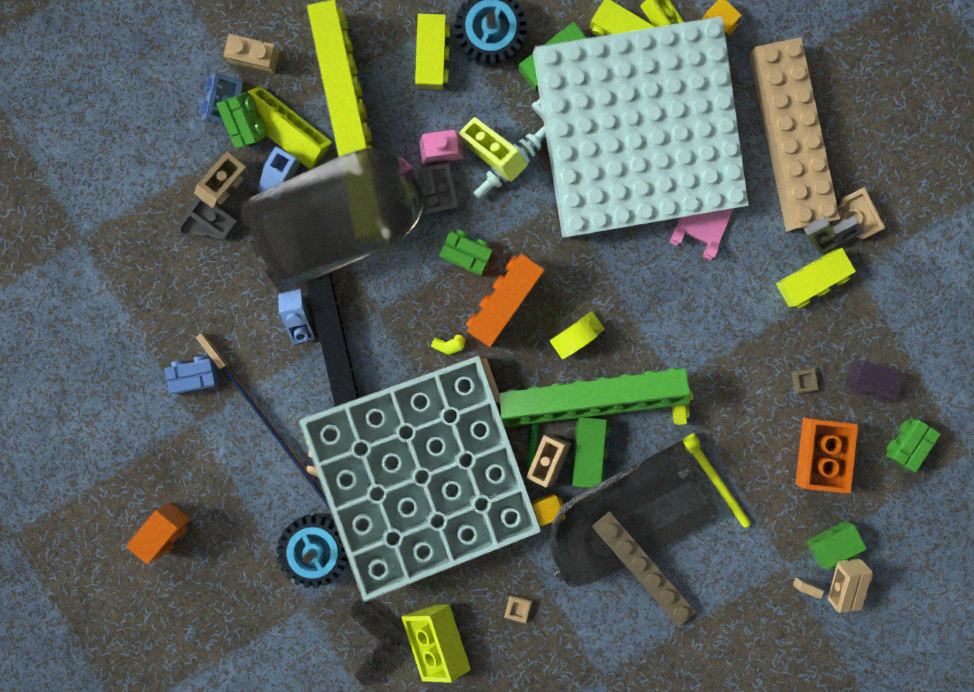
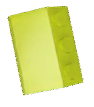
[401,604,471,683]

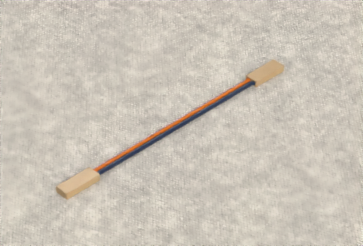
[195,333,332,512]

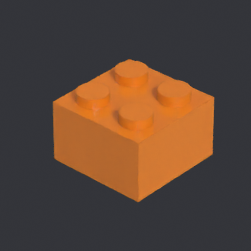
[126,502,191,564]

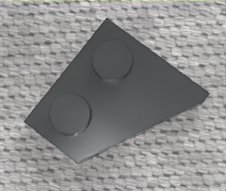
[174,196,239,240]

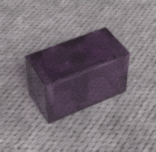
[845,360,905,403]

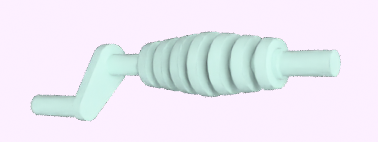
[473,99,546,199]

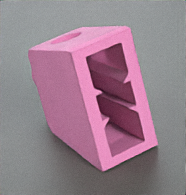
[419,130,465,165]

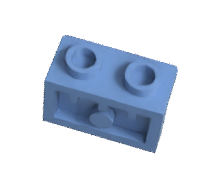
[199,73,243,125]

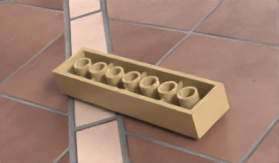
[749,37,840,232]

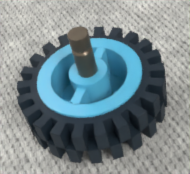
[455,0,527,67]
[276,513,349,589]

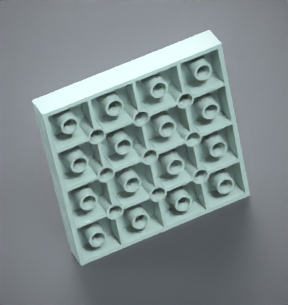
[533,16,748,237]
[299,356,541,601]

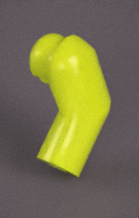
[431,335,466,355]

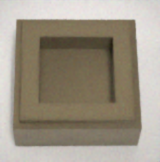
[791,368,819,394]

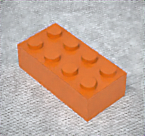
[466,254,544,347]

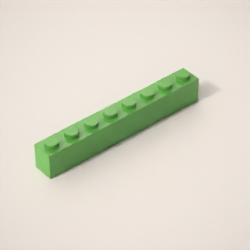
[499,368,690,427]

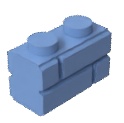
[164,355,220,395]

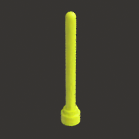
[680,433,751,528]

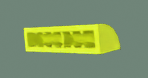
[248,86,332,169]

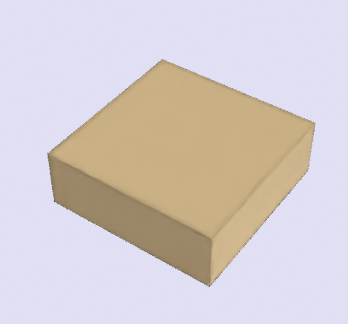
[793,578,824,599]
[504,594,532,623]

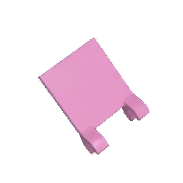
[669,208,733,260]

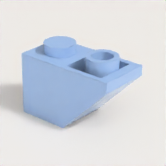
[258,146,301,203]
[278,289,315,345]

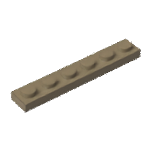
[592,511,696,626]

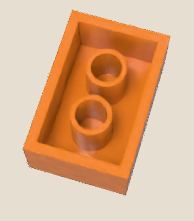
[795,417,858,494]

